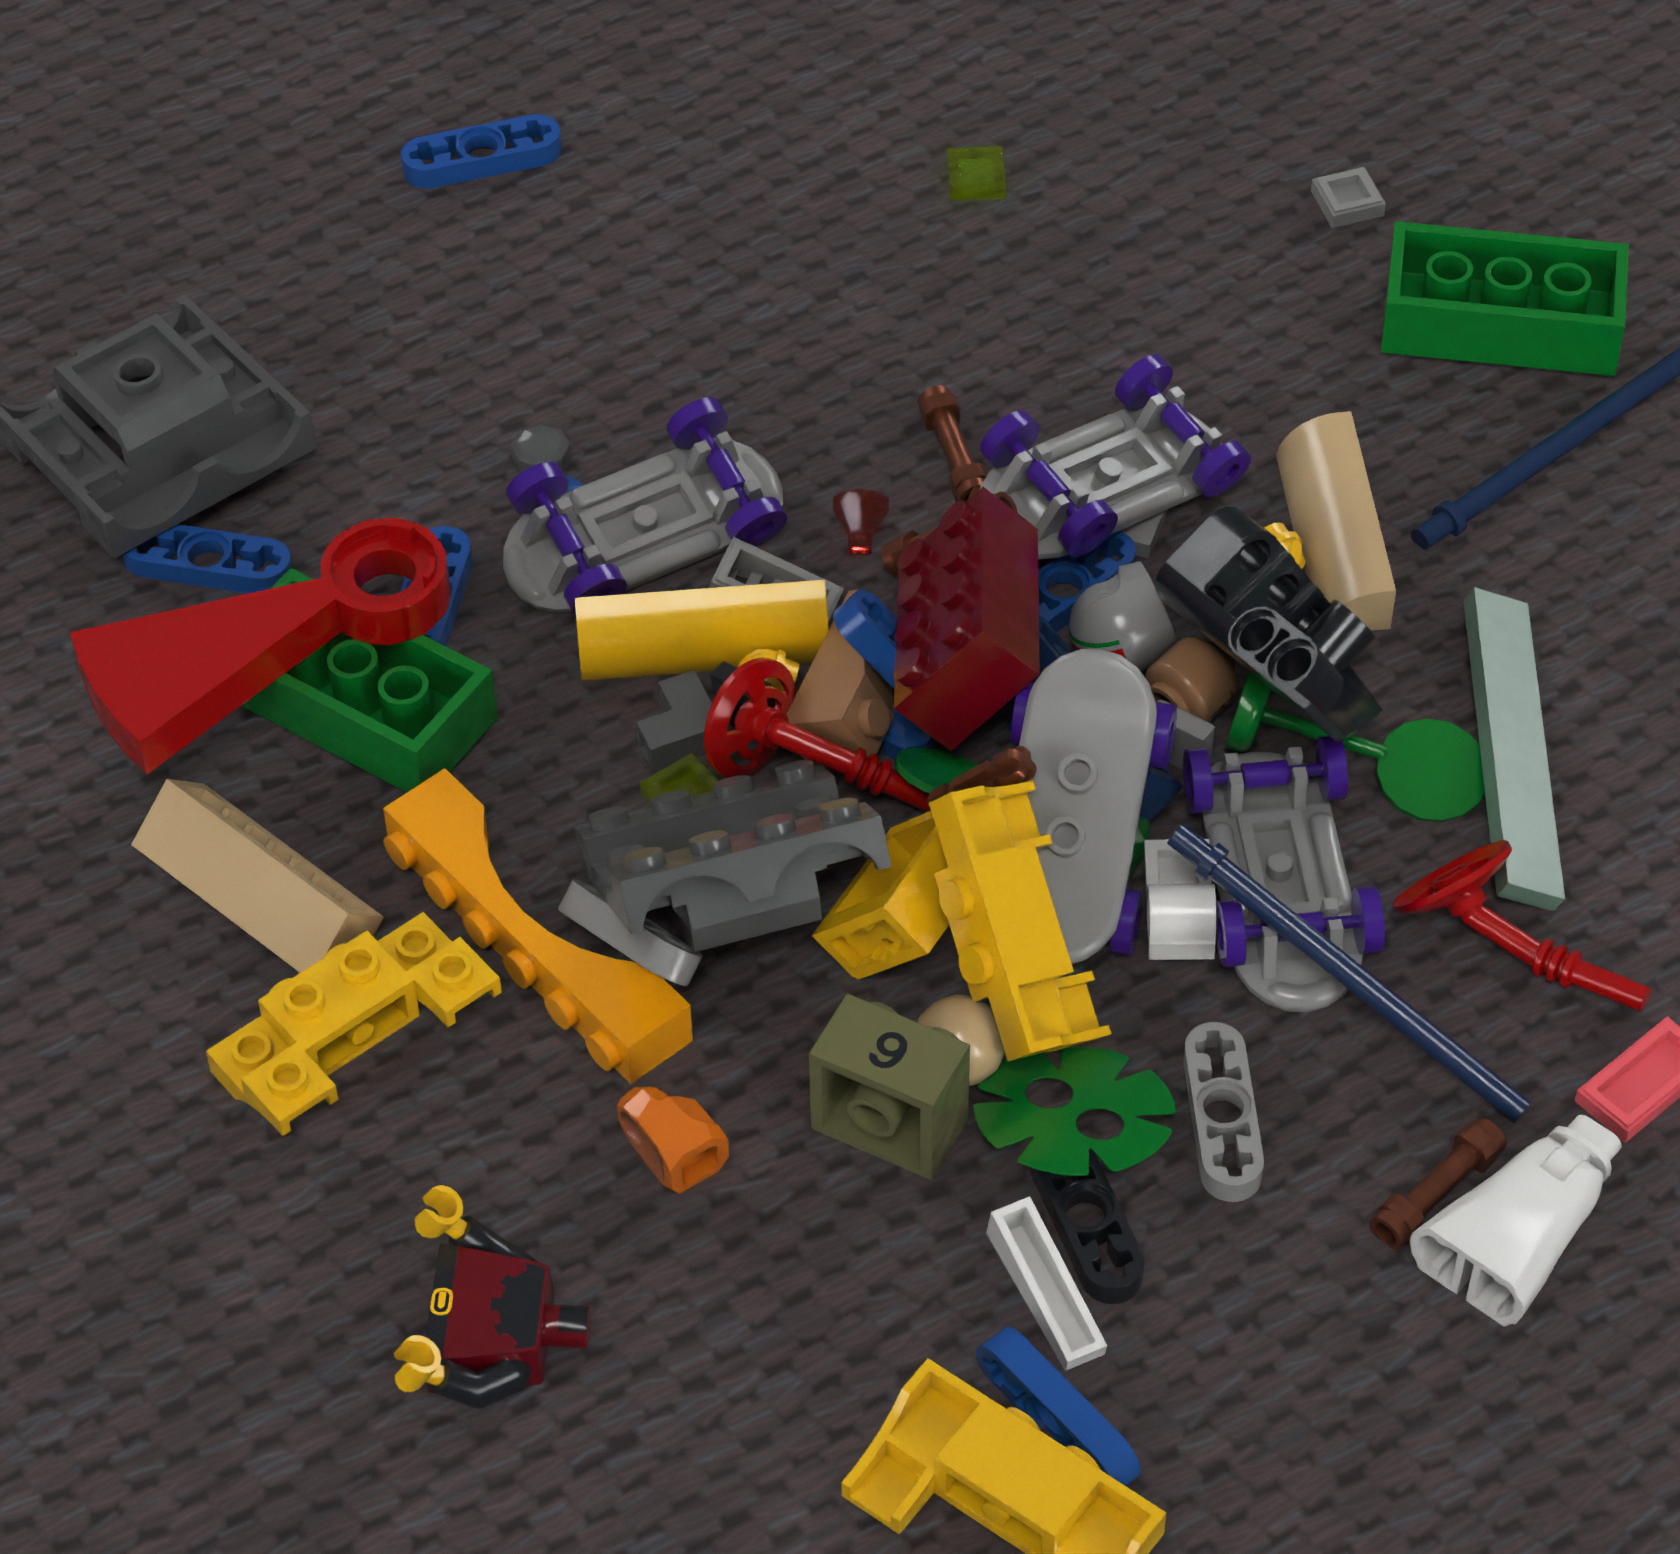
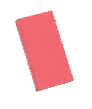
[1575,1016,1680,1143]

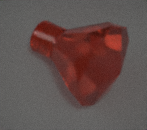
[833,489,889,555]

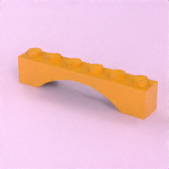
[383,768,693,1084]

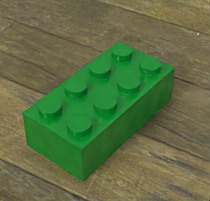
[1380,221,1629,376]
[241,568,498,793]

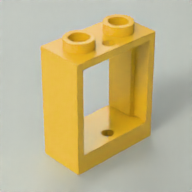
[812,811,949,980]

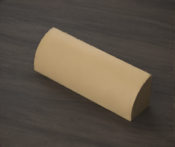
[1276,411,1396,631]
[131,779,384,973]

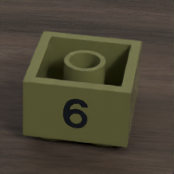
[809,993,970,1180]

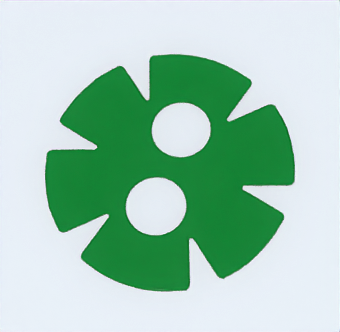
[973,1047,1176,1176]

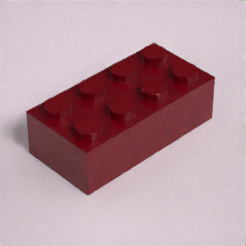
[893,487,1040,751]

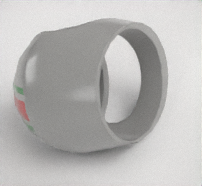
[1068,561,1177,672]

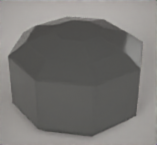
[511,423,572,474]

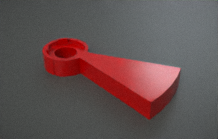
[70,518,450,775]

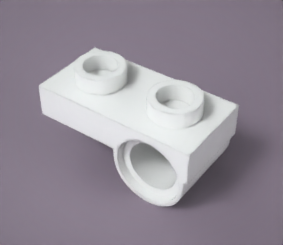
[1144,839,1216,960]

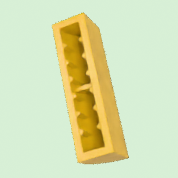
[575,580,829,681]

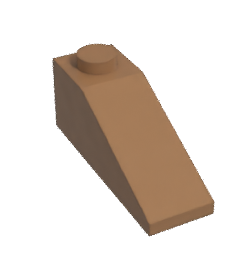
[786,590,895,767]

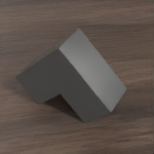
[636,670,712,772]

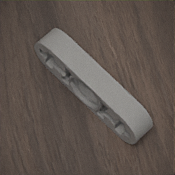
[558,879,703,986]
[1183,1022,1264,1202]

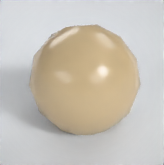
[917,994,1005,1086]

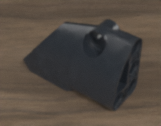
[1155,506,1383,742]

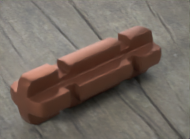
[927,746,1037,804]

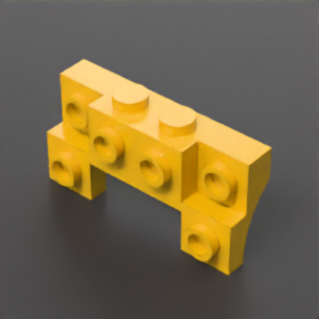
[929,780,1112,1062]
[206,912,502,1136]
[841,1358,1167,1554]

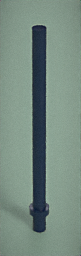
[1411,347,1680,550]
[1167,823,1531,1123]

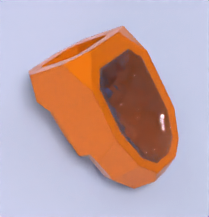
[617,1086,729,1194]

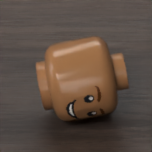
[1145,637,1238,722]

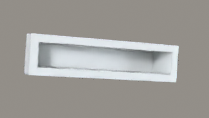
[986,1196,1107,1371]

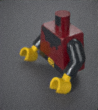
[394,1185,591,1409]

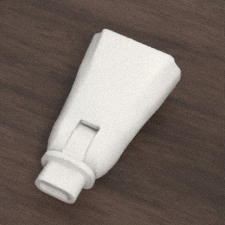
[1410,1115,1622,1327]

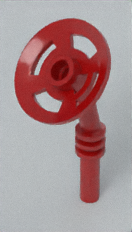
[704,657,931,812]
[1393,840,1652,1012]

